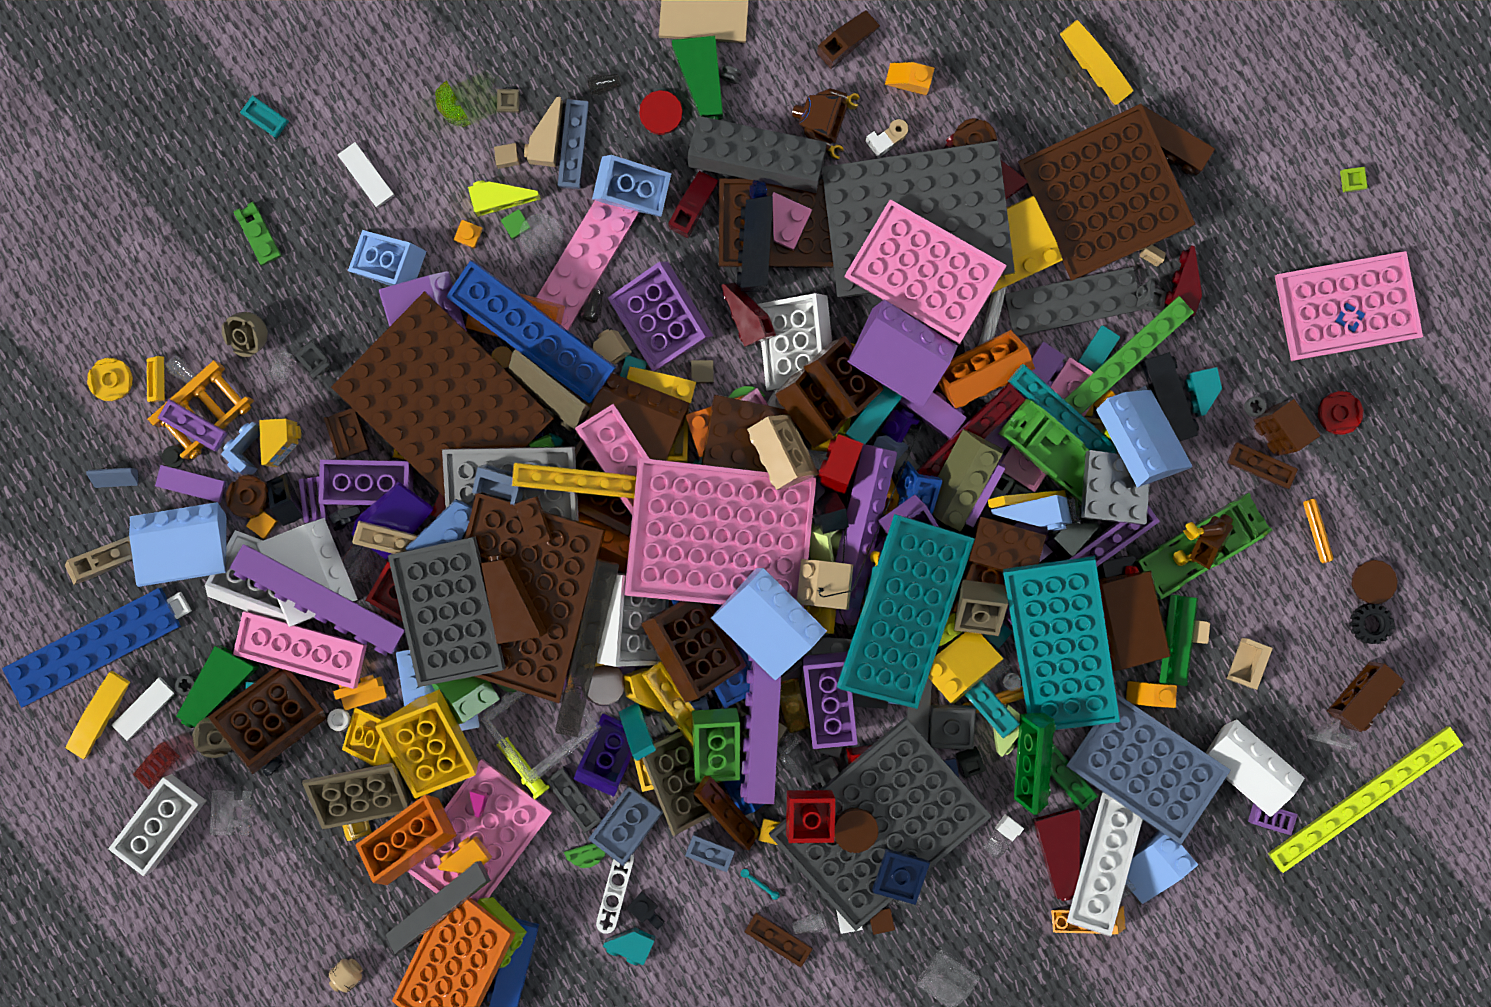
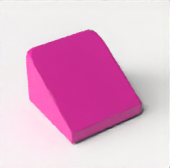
[470,789,489,818]

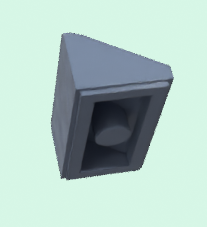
[86,468,138,488]

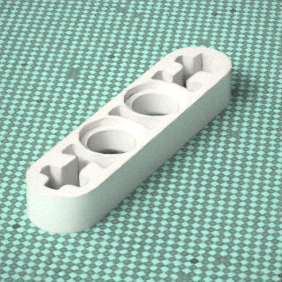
[596,854,634,934]

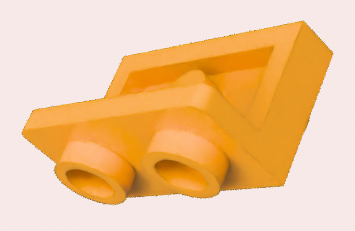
[333,674,387,710]

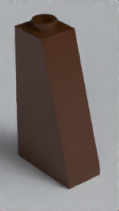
[481,554,547,644]

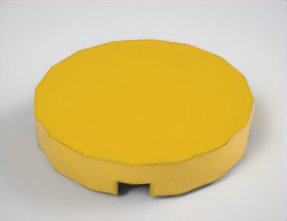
[87,358,133,401]

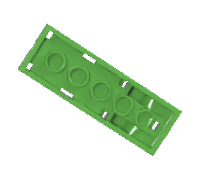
[998,399,1089,505]
[1134,493,1273,599]

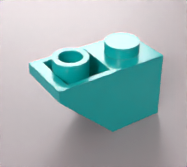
[1185,367,1222,418]
[603,927,655,966]

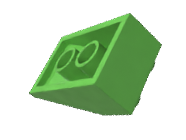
[432,676,500,724]
[692,708,740,783]

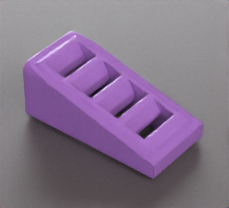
[1248,803,1298,835]

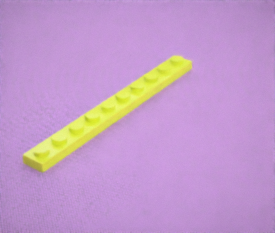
[1268,726,1463,873]

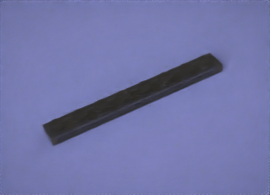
[555,559,619,737]

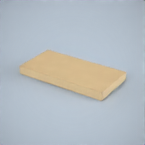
[659,0,749,43]

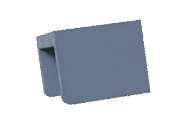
[472,464,525,505]
[685,832,735,872]

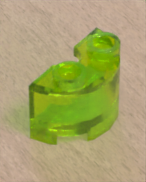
[435,80,471,127]

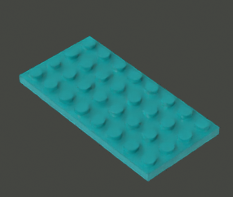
[837,514,975,709]
[1003,556,1120,730]

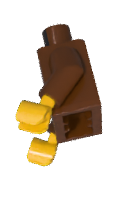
[792,88,860,159]
[1173,514,1233,570]

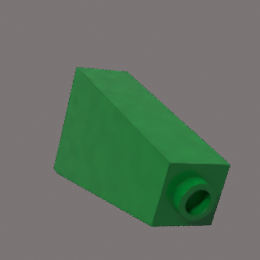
[672,36,723,120]
[176,645,259,728]

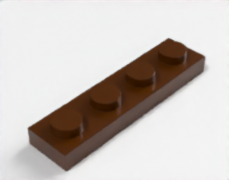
[693,776,760,850]

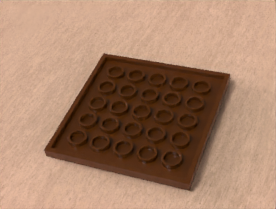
[1018,104,1196,281]

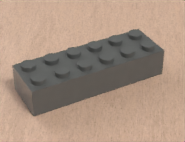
[688,116,827,193]

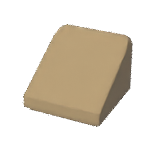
[494,143,520,169]
[1139,245,1166,266]
[1193,621,1210,644]

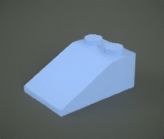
[592,155,671,217]
[348,230,427,286]
[991,495,1072,531]
[1125,831,1198,904]

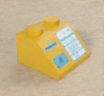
[259,419,301,467]

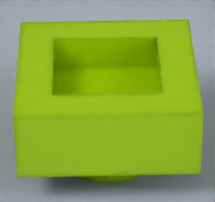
[1340,167,1367,193]

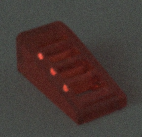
[133,742,180,790]

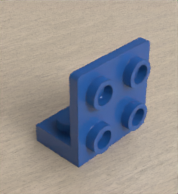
[896,461,942,515]

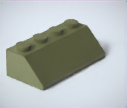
[932,428,1003,532]

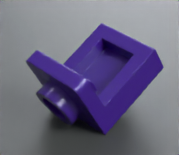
[881,408,920,443]

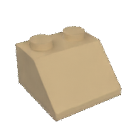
[797,559,854,610]

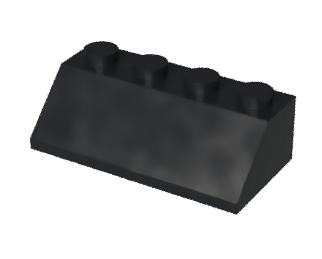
[737,196,773,293]

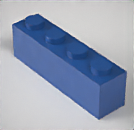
[487,918,540,1007]

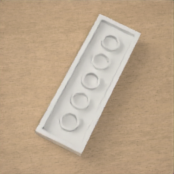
[1066,793,1142,937]

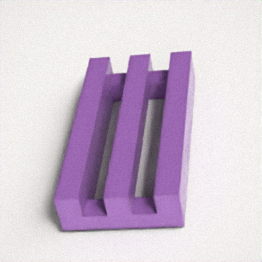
[299,477,328,523]

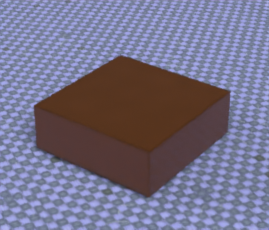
[870,907,895,935]

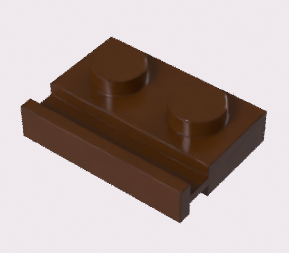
[324,408,369,460]

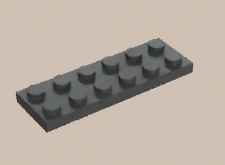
[1004,267,1143,337]

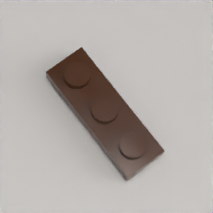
[1227,442,1298,489]
[744,912,813,968]

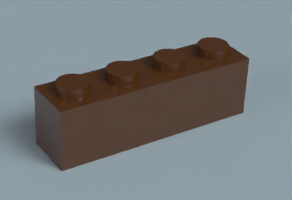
[1142,105,1215,176]

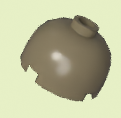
[222,312,268,357]

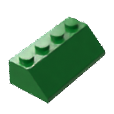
[1014,713,1056,815]

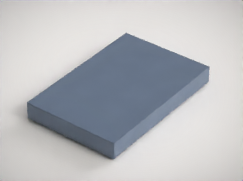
[588,785,663,866]

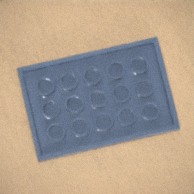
[1066,693,1231,845]

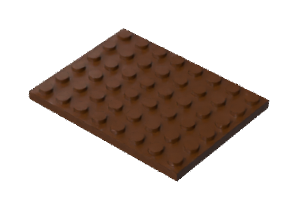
[331,291,554,497]
[465,492,606,703]

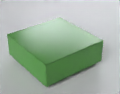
[501,209,531,240]

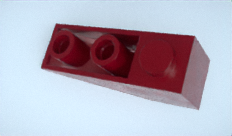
[668,171,719,239]
[1165,245,1202,319]
[721,283,776,347]

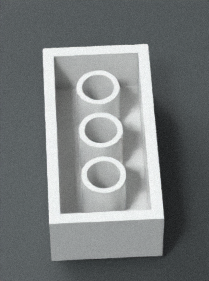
[108,774,206,876]

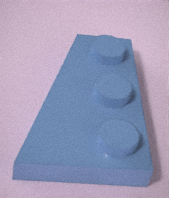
[405,499,473,551]

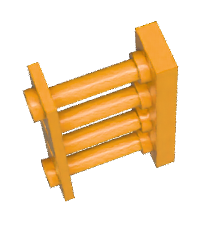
[147,360,254,460]

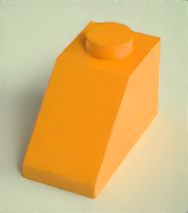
[885,62,935,95]
[1126,681,1177,708]

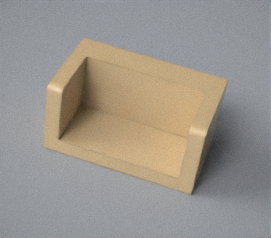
[1227,638,1273,690]

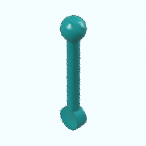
[740,869,780,900]

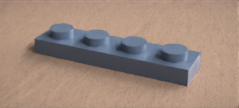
[558,99,589,189]

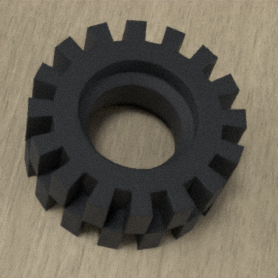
[1349,604,1395,644]

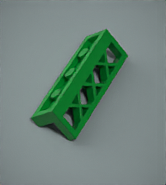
[1159,594,1198,686]

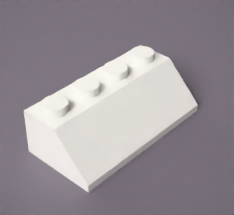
[1206,720,1305,817]

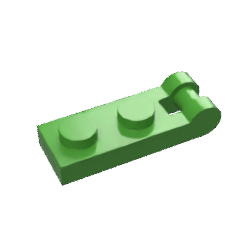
[233,201,282,266]

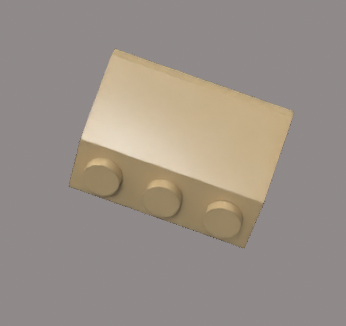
[747,414,819,490]

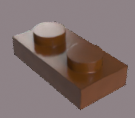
[514,496,553,547]

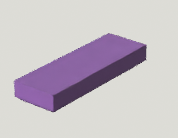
[158,399,228,452]
[966,462,1005,527]
[155,465,226,503]

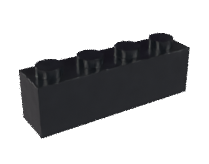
[1140,352,1199,442]

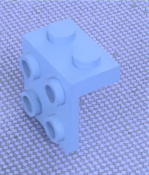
[221,422,260,475]

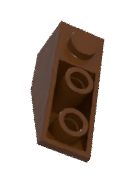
[817,10,880,69]

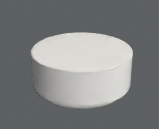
[327,708,351,731]

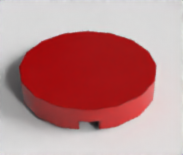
[639,90,683,135]
[1318,391,1363,435]

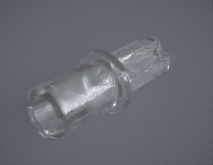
[1002,673,1021,691]

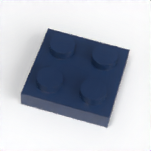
[872,849,930,905]

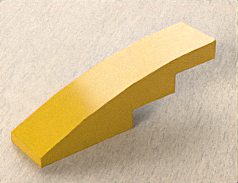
[1060,20,1134,105]
[65,670,130,760]

